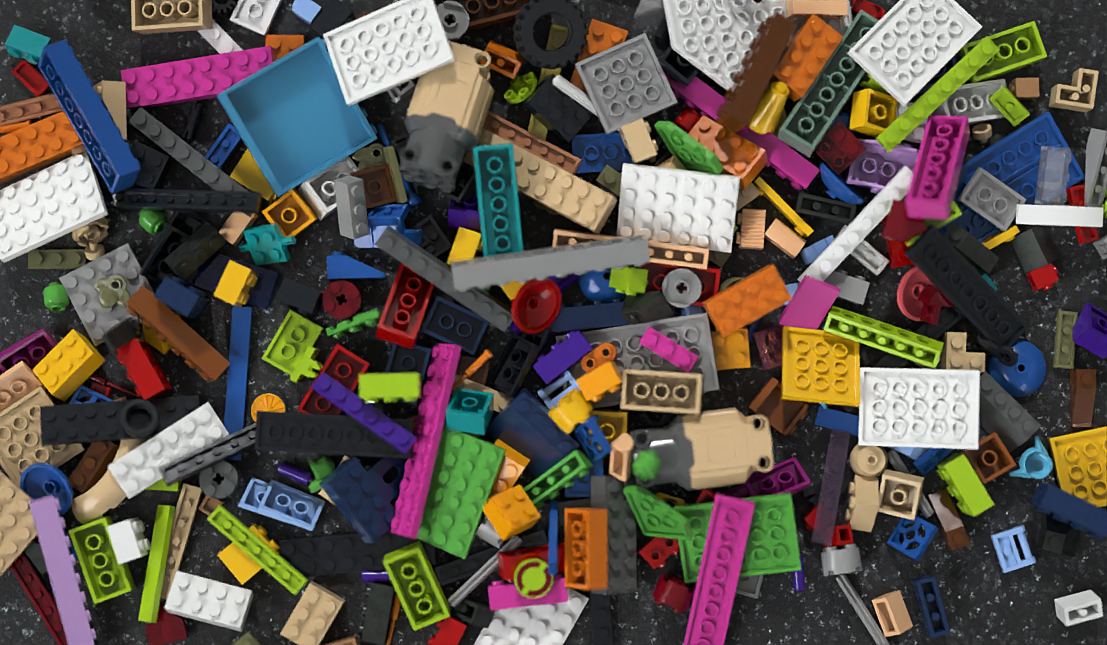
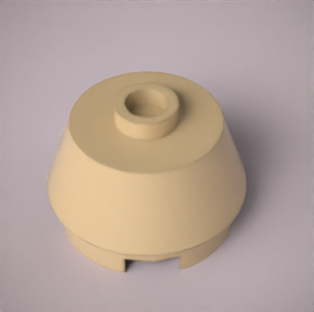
[72,217,109,247]
[850,443,888,477]

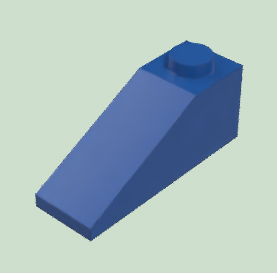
[327,252,387,280]

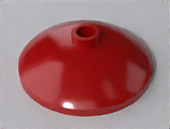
[512,278,562,334]

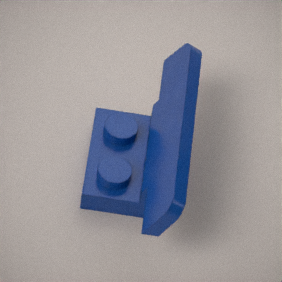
[354,204,423,248]

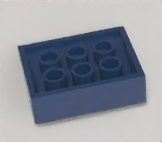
[486,387,580,479]

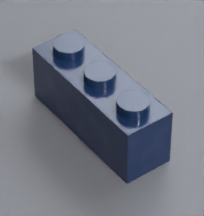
[912,574,950,638]

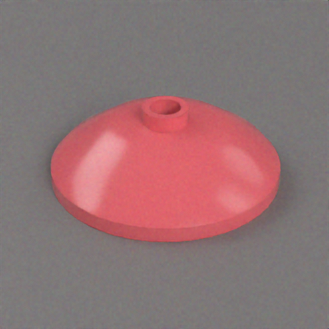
[897,266,942,321]

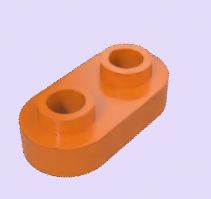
[581,343,617,373]

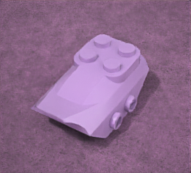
[846,139,919,197]

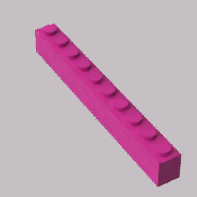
[664,73,820,191]

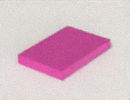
[778,275,840,330]

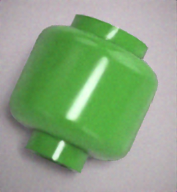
[139,210,168,235]
[43,282,70,312]
[632,450,662,481]

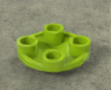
[504,72,538,104]

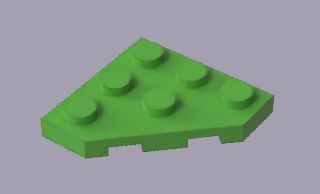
[654,121,723,174]
[326,309,383,339]
[623,485,694,540]

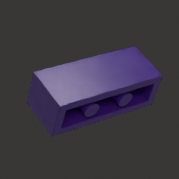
[533,330,595,384]

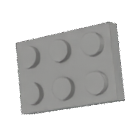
[957,167,1027,232]

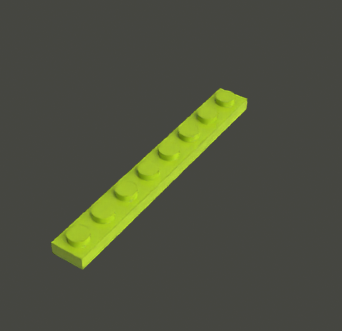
[875,36,1000,153]

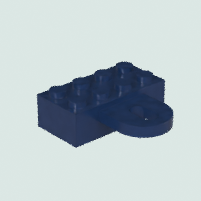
[319,457,405,543]

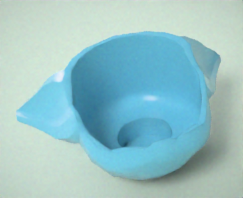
[1009,435,1053,479]

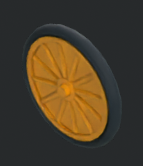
[248,390,289,424]

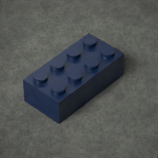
[1030,483,1107,541]

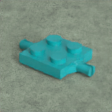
[239,223,296,266]

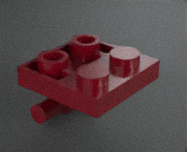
[815,121,867,176]

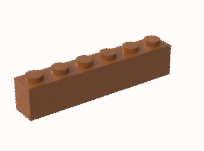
[124,285,230,382]

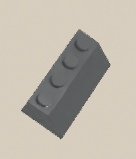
[979,371,1041,453]

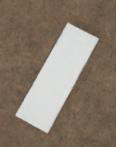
[834,225,890,276]

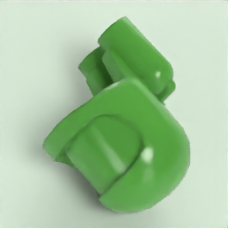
[308,456,335,494]

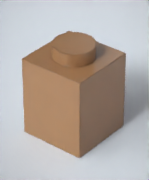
[1008,78,1039,100]

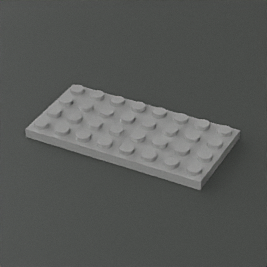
[556,313,720,408]

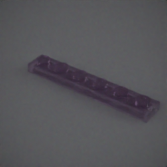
[811,430,851,546]

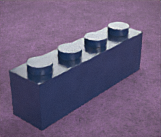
[551,299,630,333]

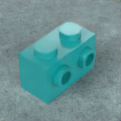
[5,25,52,65]

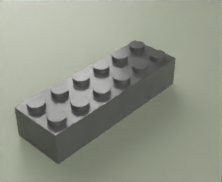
[591,475,637,595]

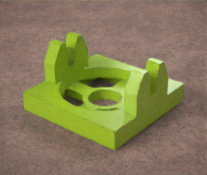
[290,346,323,383]

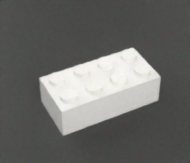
[165,571,253,632]

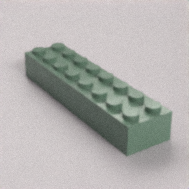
[777,10,879,158]

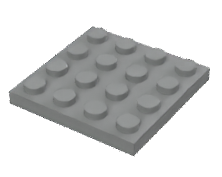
[575,33,677,135]
[59,243,155,346]

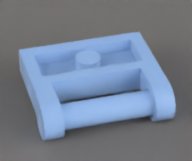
[537,369,584,409]
[991,525,1036,573]

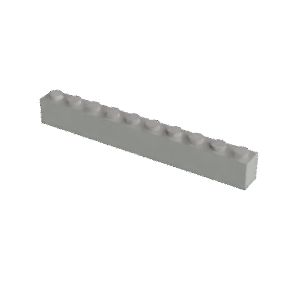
[451,234,650,291]

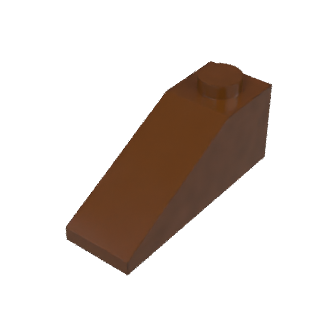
[1070,369,1096,427]
[927,488,970,551]

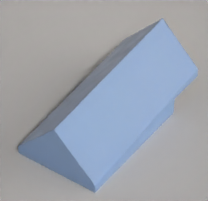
[238,477,325,531]

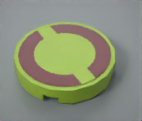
[514,559,553,598]

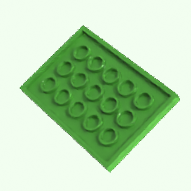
[417,424,507,559]
[674,493,801,583]

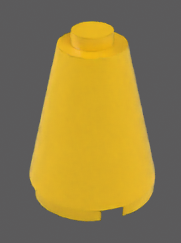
[748,82,789,135]

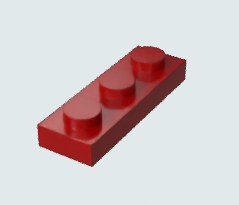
[1065,184,1099,244]

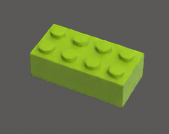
[958,21,1047,84]
[69,516,136,604]
[383,540,451,631]

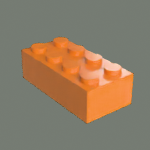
[769,13,843,102]
[570,19,628,95]
[688,115,768,190]
[702,264,792,338]
[565,507,608,590]

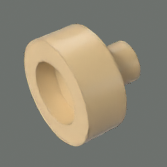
[972,123,992,143]
[85,240,105,260]

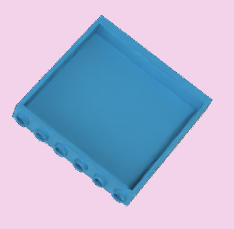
[216,37,377,197]

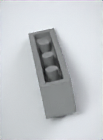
[1084,128,1107,208]

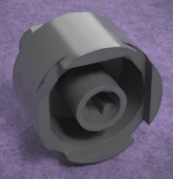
[199,460,242,498]

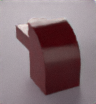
[918,284,954,325]

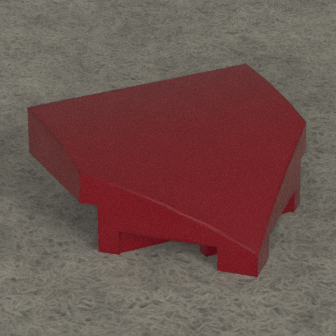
[882,199,928,243]
[145,602,189,645]

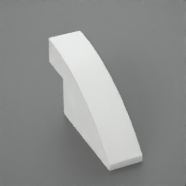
[1016,205,1103,227]

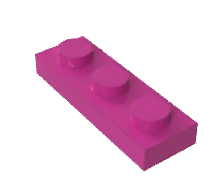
[639,326,699,373]

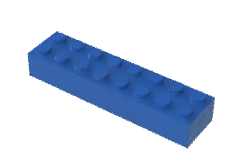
[38,40,140,194]

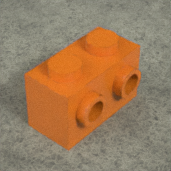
[480,40,524,79]

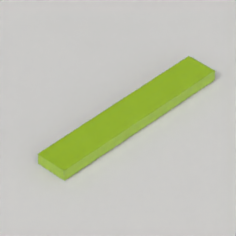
[207,504,308,595]
[138,505,175,623]

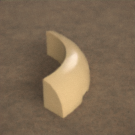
[71,438,150,525]

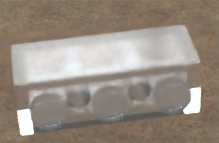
[1035,146,1072,206]

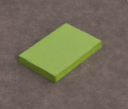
[261,309,324,375]

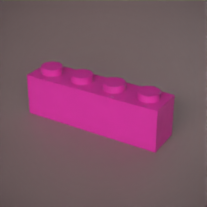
[488,574,568,611]

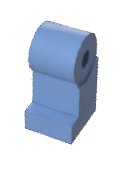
[800,235,834,265]

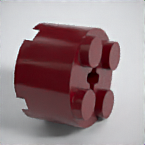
[322,280,363,320]
[652,572,696,614]

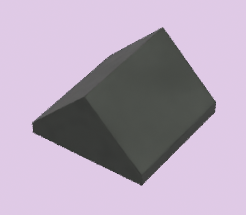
[1009,225,1060,274]

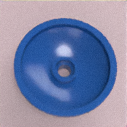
[820,162,865,205]
[578,264,633,304]
[988,340,1046,397]
[20,463,73,516]

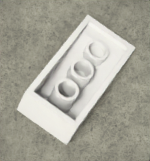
[933,79,1007,124]

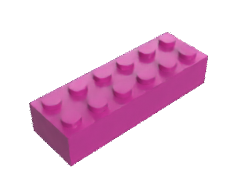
[905,115,970,219]

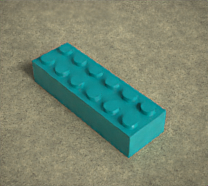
[473,143,523,257]

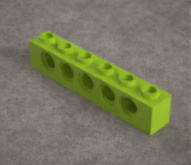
[824,305,944,368]

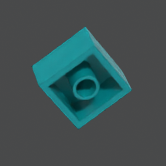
[446,388,494,435]

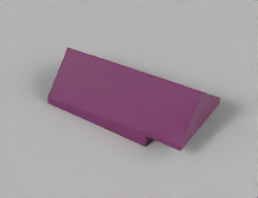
[0,328,58,375]
[726,457,812,499]

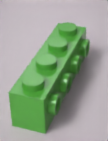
[523,450,594,510]

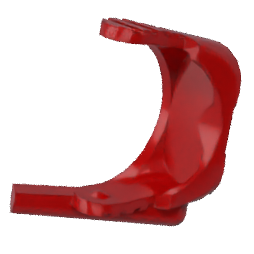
[850,0,886,19]

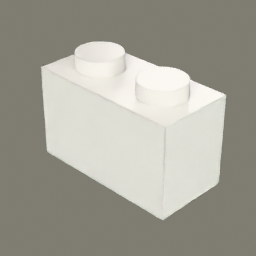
[1054,590,1103,626]

